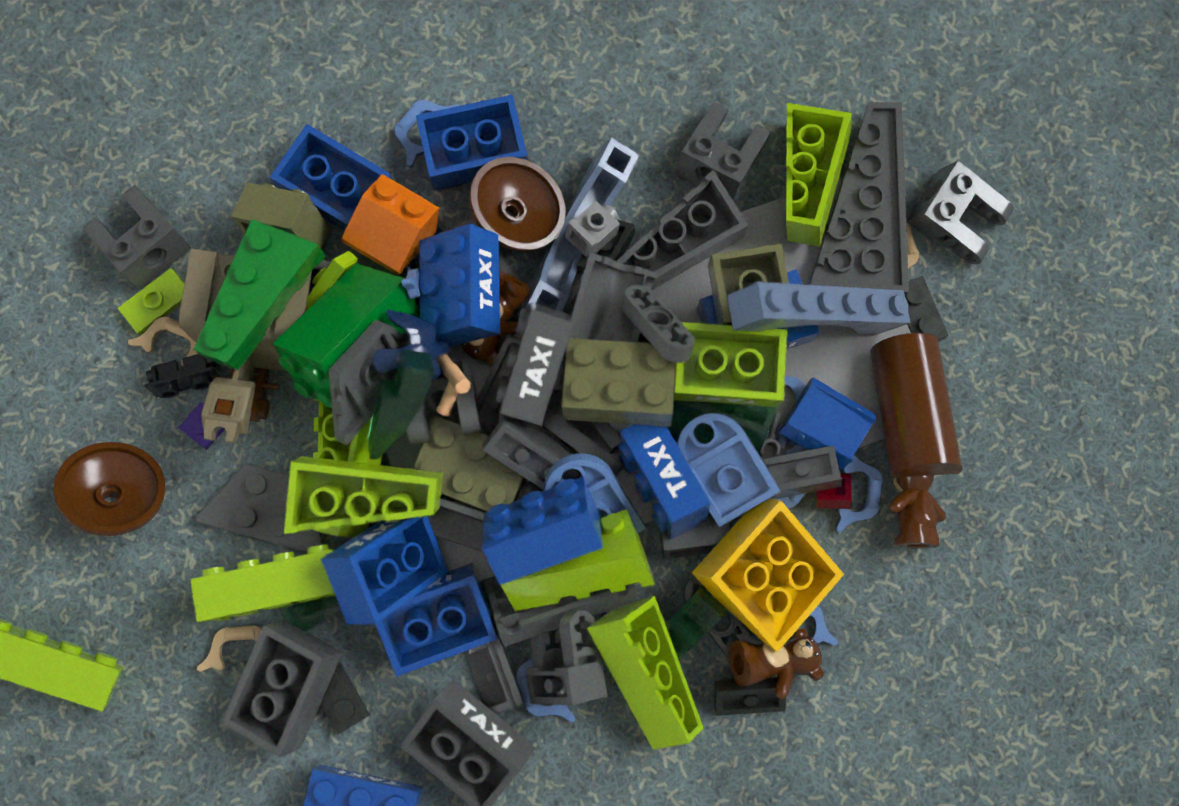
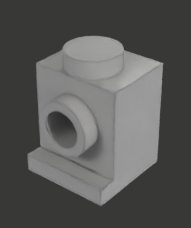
[565,201,620,258]

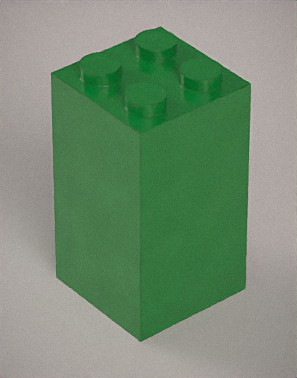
[272,263,420,408]

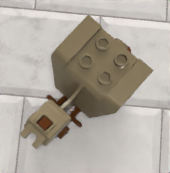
[179,249,312,444]

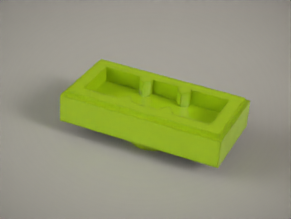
[305,251,358,312]
[117,268,185,336]

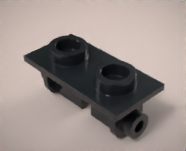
[144,354,221,399]

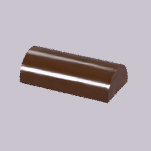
[870,333,963,478]

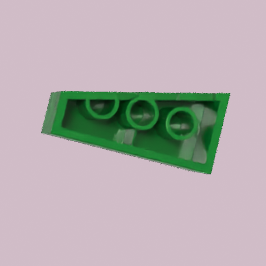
[193,219,326,370]

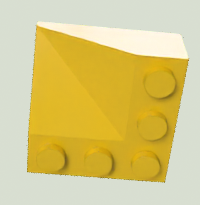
[692,498,844,652]

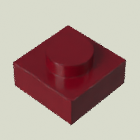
[816,473,852,509]

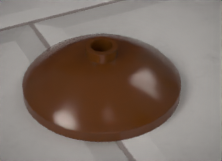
[469,157,566,252]
[54,442,165,536]

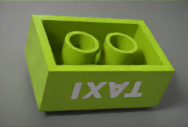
[673,322,787,407]

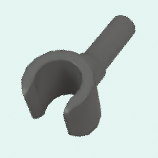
[758,411,781,457]

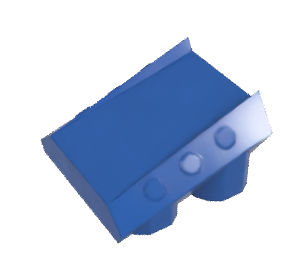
[778,377,876,470]

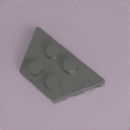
[329,320,412,445]
[195,464,323,552]

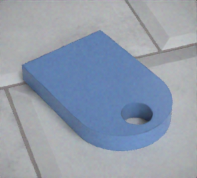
[678,413,780,527]
[545,453,646,533]

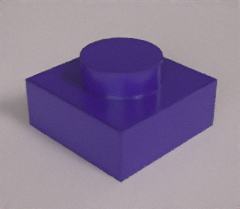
[178,402,225,450]

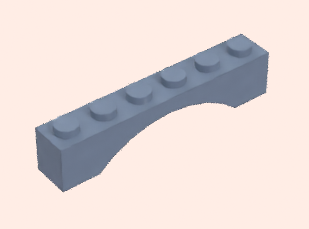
[513,138,639,319]
[727,282,910,334]

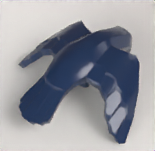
[372,310,449,400]

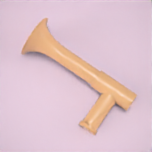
[436,354,471,416]

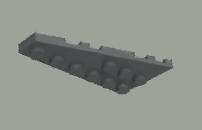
[809,102,909,295]

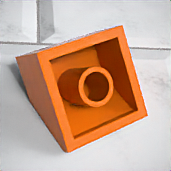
[342,174,439,276]

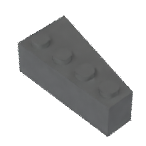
[616,170,749,290]

